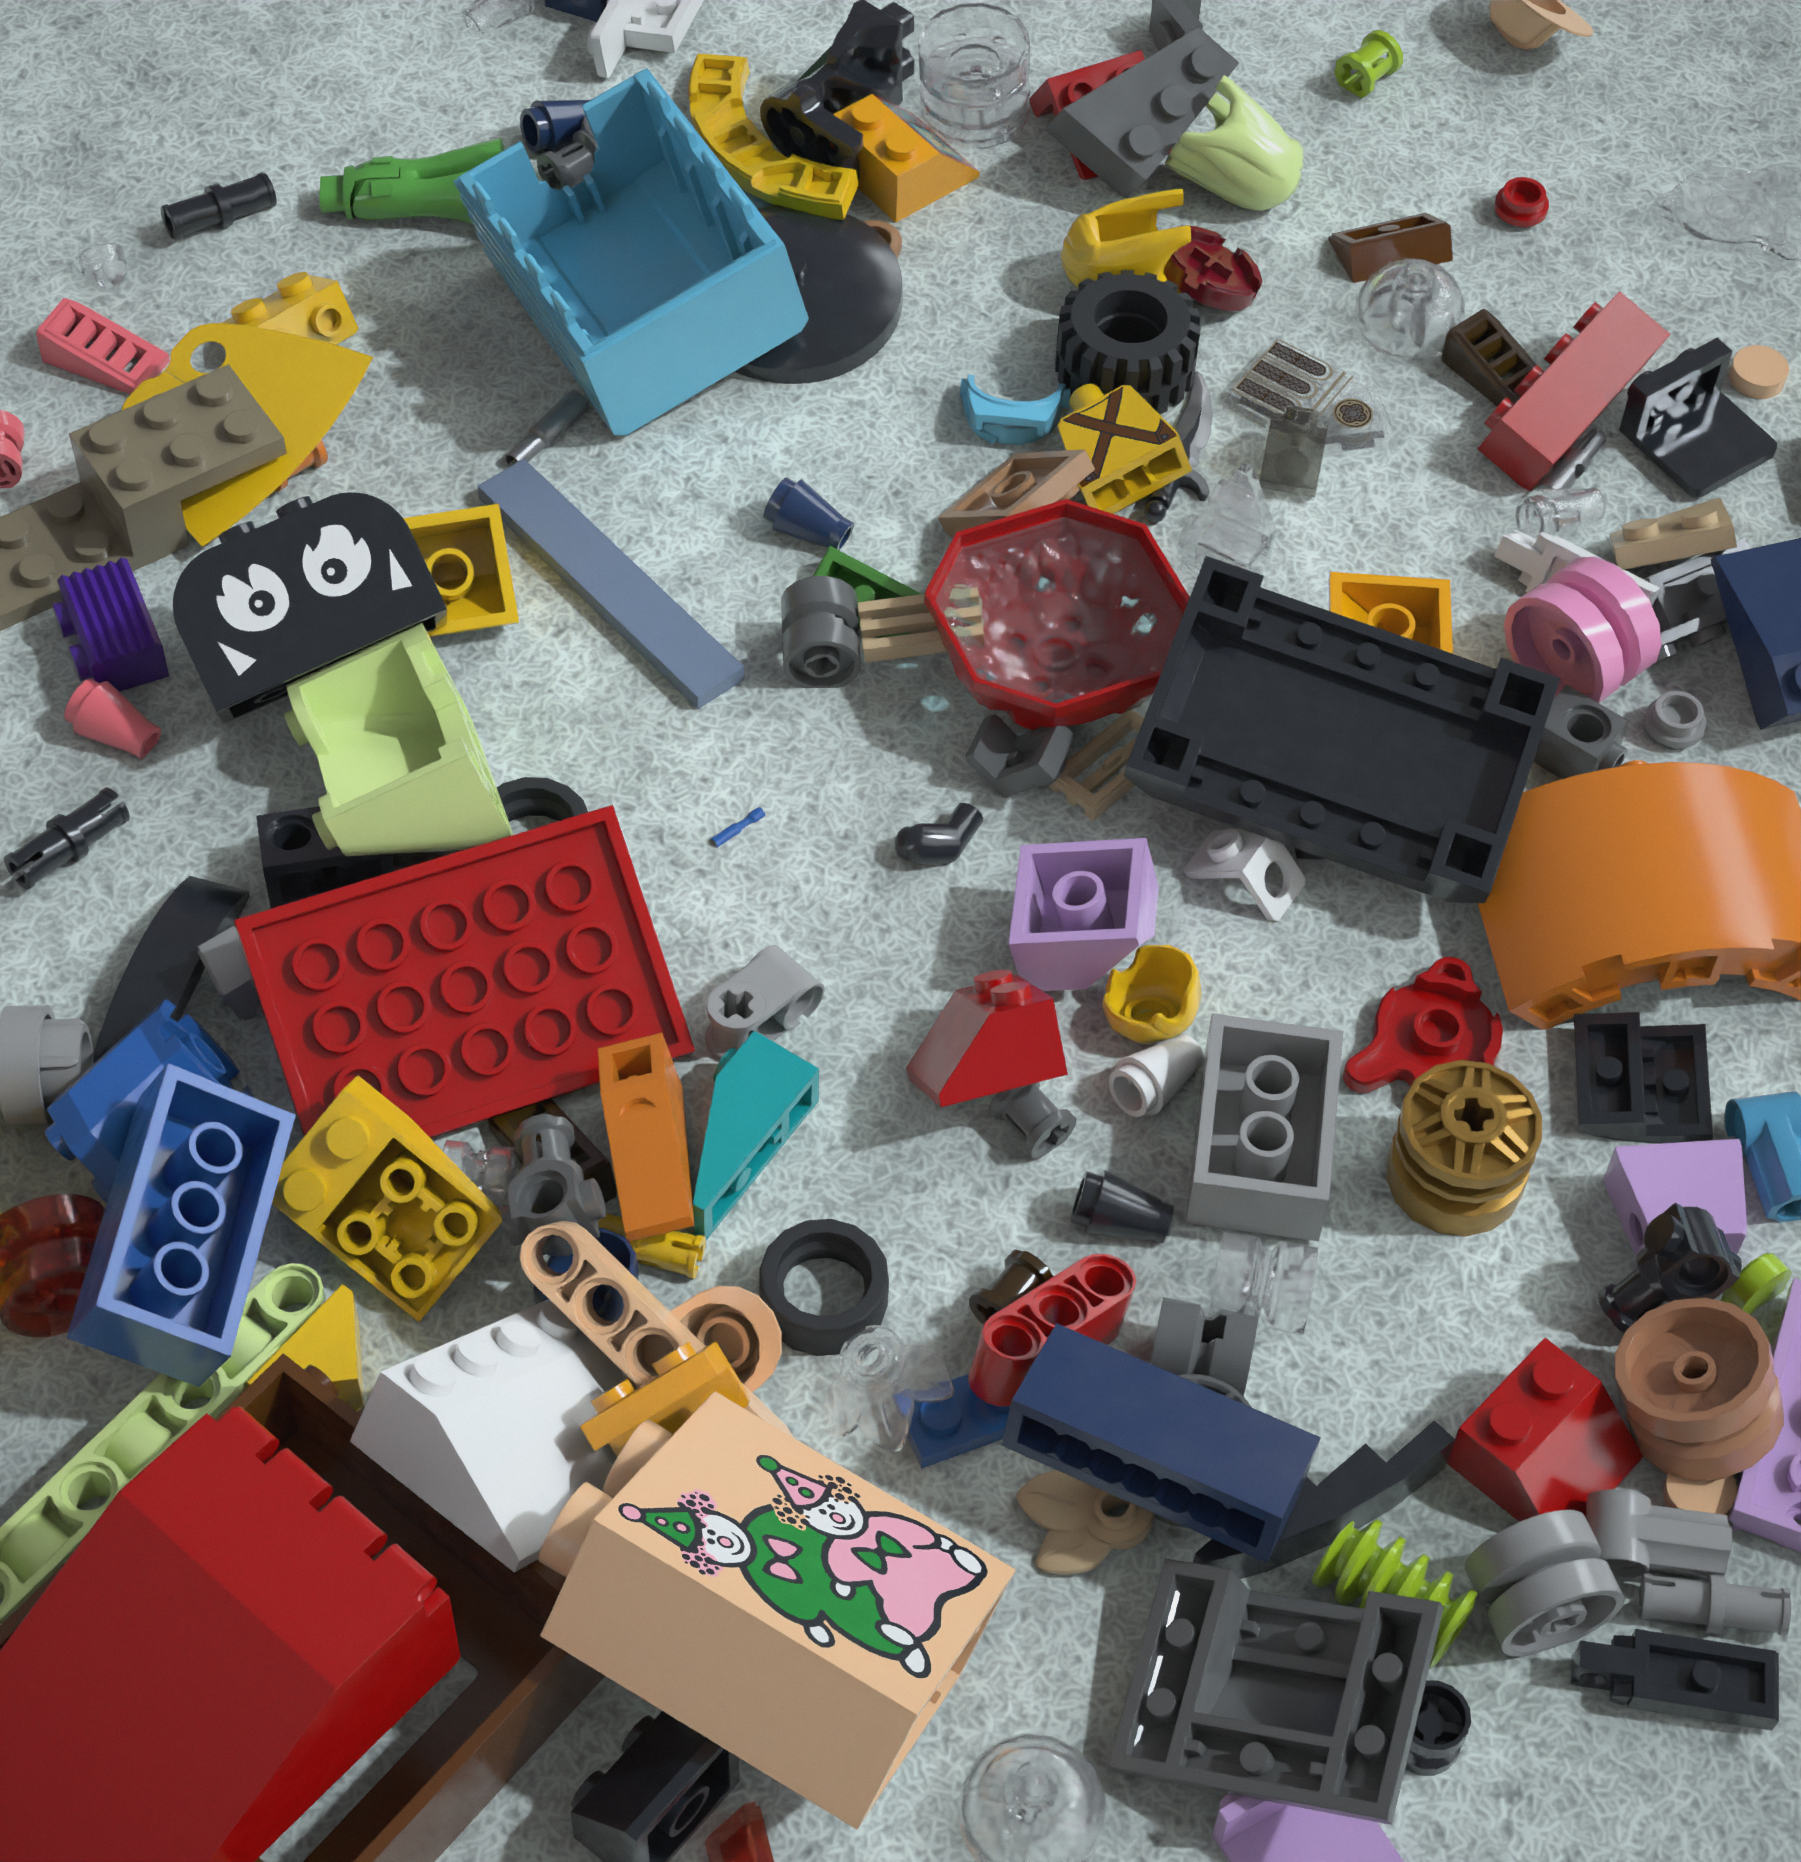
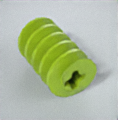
[1311,1519,1478,1669]

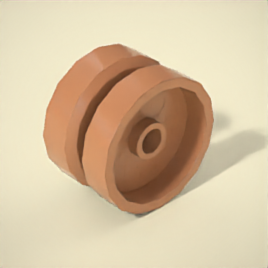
[1615,1298,1784,1481]

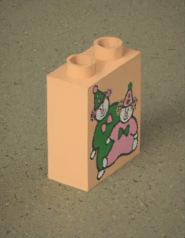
[538,1391,1016,1830]

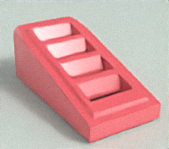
[36,298,170,395]

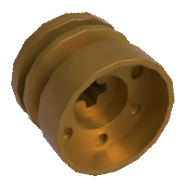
[1386,1060,1542,1237]

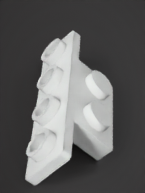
[587,0,704,78]

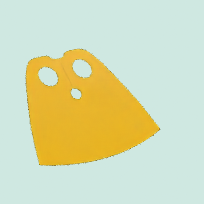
[122,323,373,547]

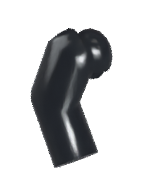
[894,803,983,864]

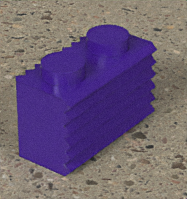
[52,557,169,692]

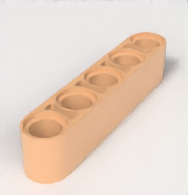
[520,1221,793,1437]

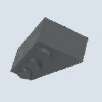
[1044,27,1239,198]

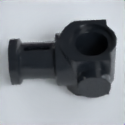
[1598,1202,1742,1333]

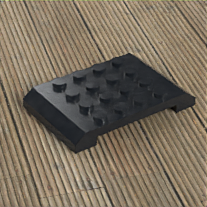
[1124,556,1560,903]

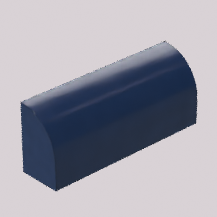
[1001,1323,1321,1563]

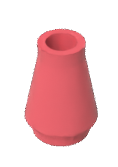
[64,679,161,759]

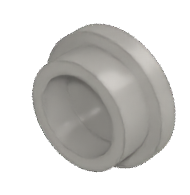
[1644,691,1707,748]

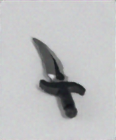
[1144,371,1213,523]

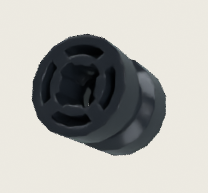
[1405,1680,1471,1776]

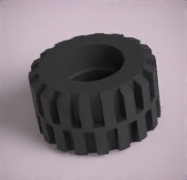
[1055,270,1201,414]

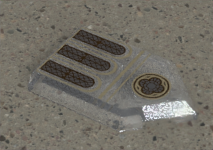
[1222,337,1398,459]

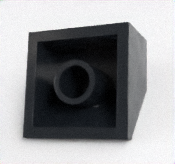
[570,1711,740,1862]

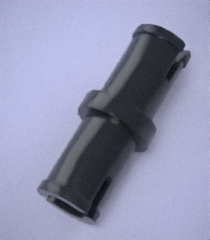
[161,172,277,240]
[4,787,130,890]

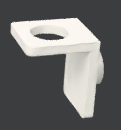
[1183,828,1306,921]

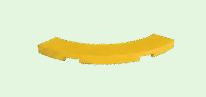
[688,53,858,220]

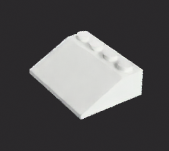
[350,1299,626,1572]

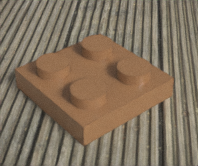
[937,449,1095,537]

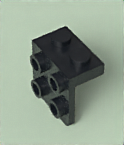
[1619,337,1777,498]

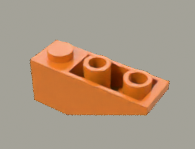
[598,1033,694,1242]

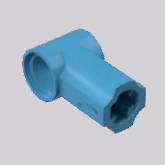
[1724,1091,1801,1223]

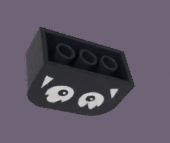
[173,492,447,724]

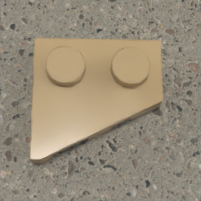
[1610,498,1737,570]

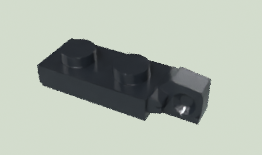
[1570,1629,1779,1731]

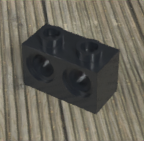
[256,806,395,909]

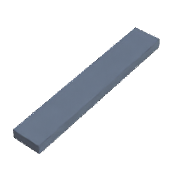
[478,459,745,709]

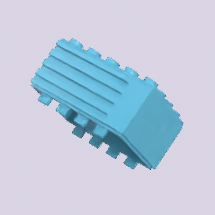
[453,68,809,436]

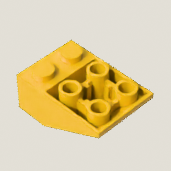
[272,1076,502,1322]

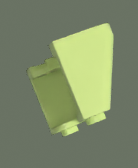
[284,622,513,856]

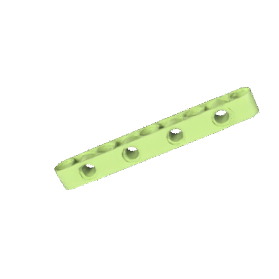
[0,1263,326,1625]

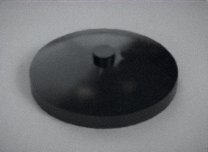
[734,205,903,384]

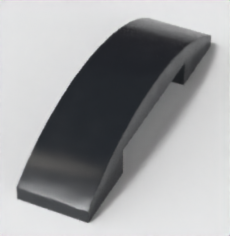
[93,876,250,1064]

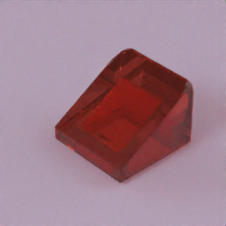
[705,1802,774,1862]

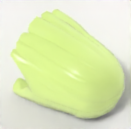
[1165,75,1304,210]

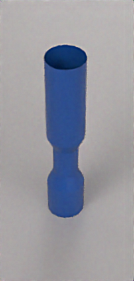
[710,807,766,848]

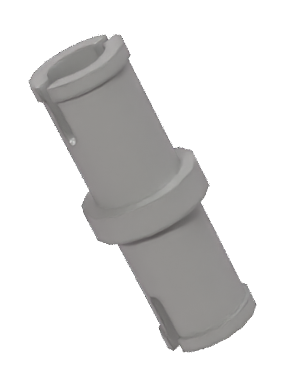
[1639,1573,1791,1636]

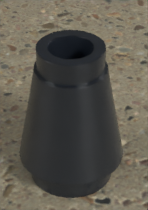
[1070,1170,1174,1244]

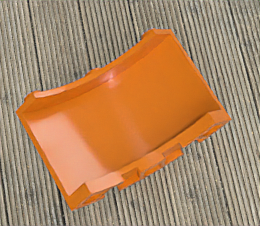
[1477,760,1801,1030]

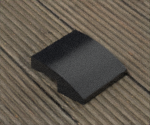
[1574,1012,1713,1144]

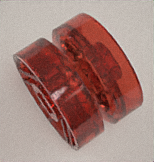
[0,1194,105,1338]

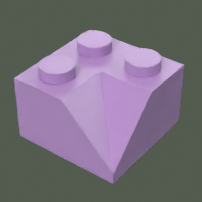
[1008,838,1159,991]

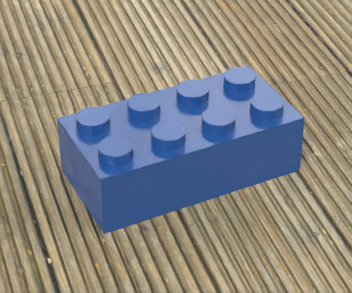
[66,1063,296,1387]

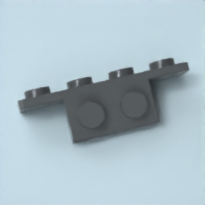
[1644,538,1750,666]

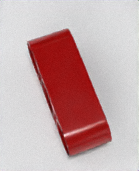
[968,1254,1137,1406]

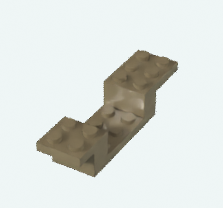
[0,364,287,631]

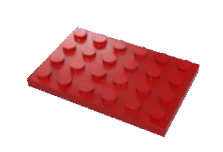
[234,805,696,1138]

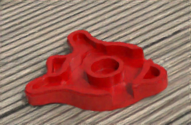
[1342,957,1503,1093]

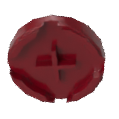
[1163,225,1263,311]

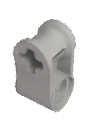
[705,945,825,1060]

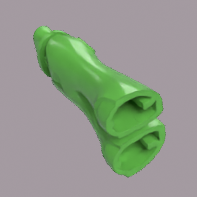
[319,138,505,225]

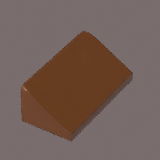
[1328,213,1453,283]

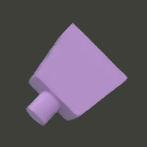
[1603,1139,1747,1256]

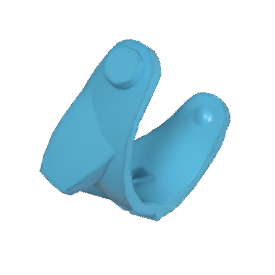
[960,374,1071,445]

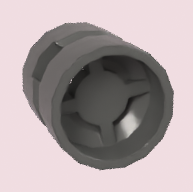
[781,576,861,688]
[1150,1297,1259,1396]

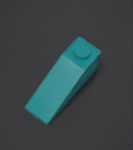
[693,1031,819,1241]

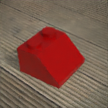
[906,970,1068,1107]
[1447,1338,1643,1522]

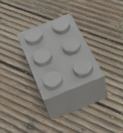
[1185,1013,1344,1242]

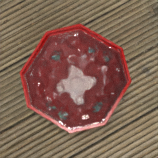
[924,499,1190,730]

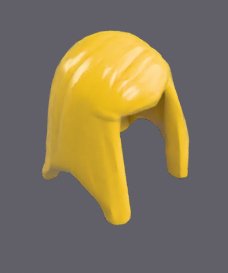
[1061,189,1191,293]

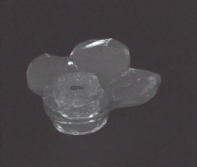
[821,1325,954,1453]

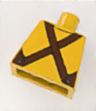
[1058,384,1192,514]

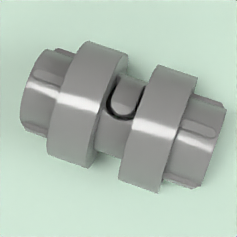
[0,1005,93,1126]

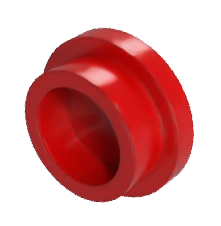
[1494,177,1549,227]

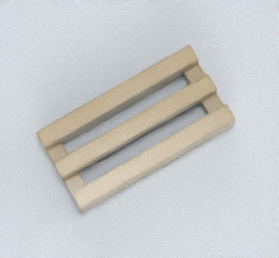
[858,587,985,663]
[1048,709,1144,821]

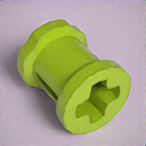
[1334,30,1403,98]

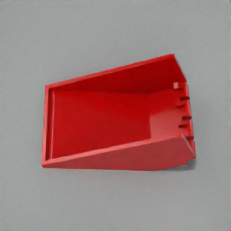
[0,1406,460,1862]

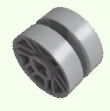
[1465,1510,1625,1656]

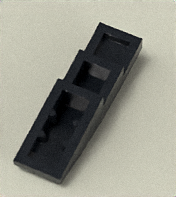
[1193,1420,1455,1579]

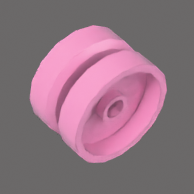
[1504,556,1662,703]

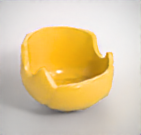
[1102,945,1202,1045]

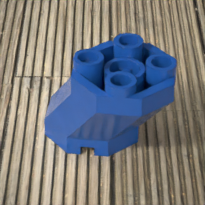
[45,999,255,1204]

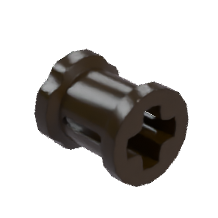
[969,1249,1054,1325]

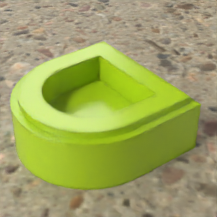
[1720,1253,1792,1315]

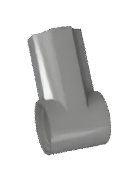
[1586,1489,1732,1579]

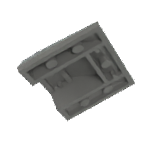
[1108,1558,1444,1825]

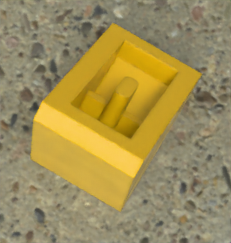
[247,1284,364,1410]

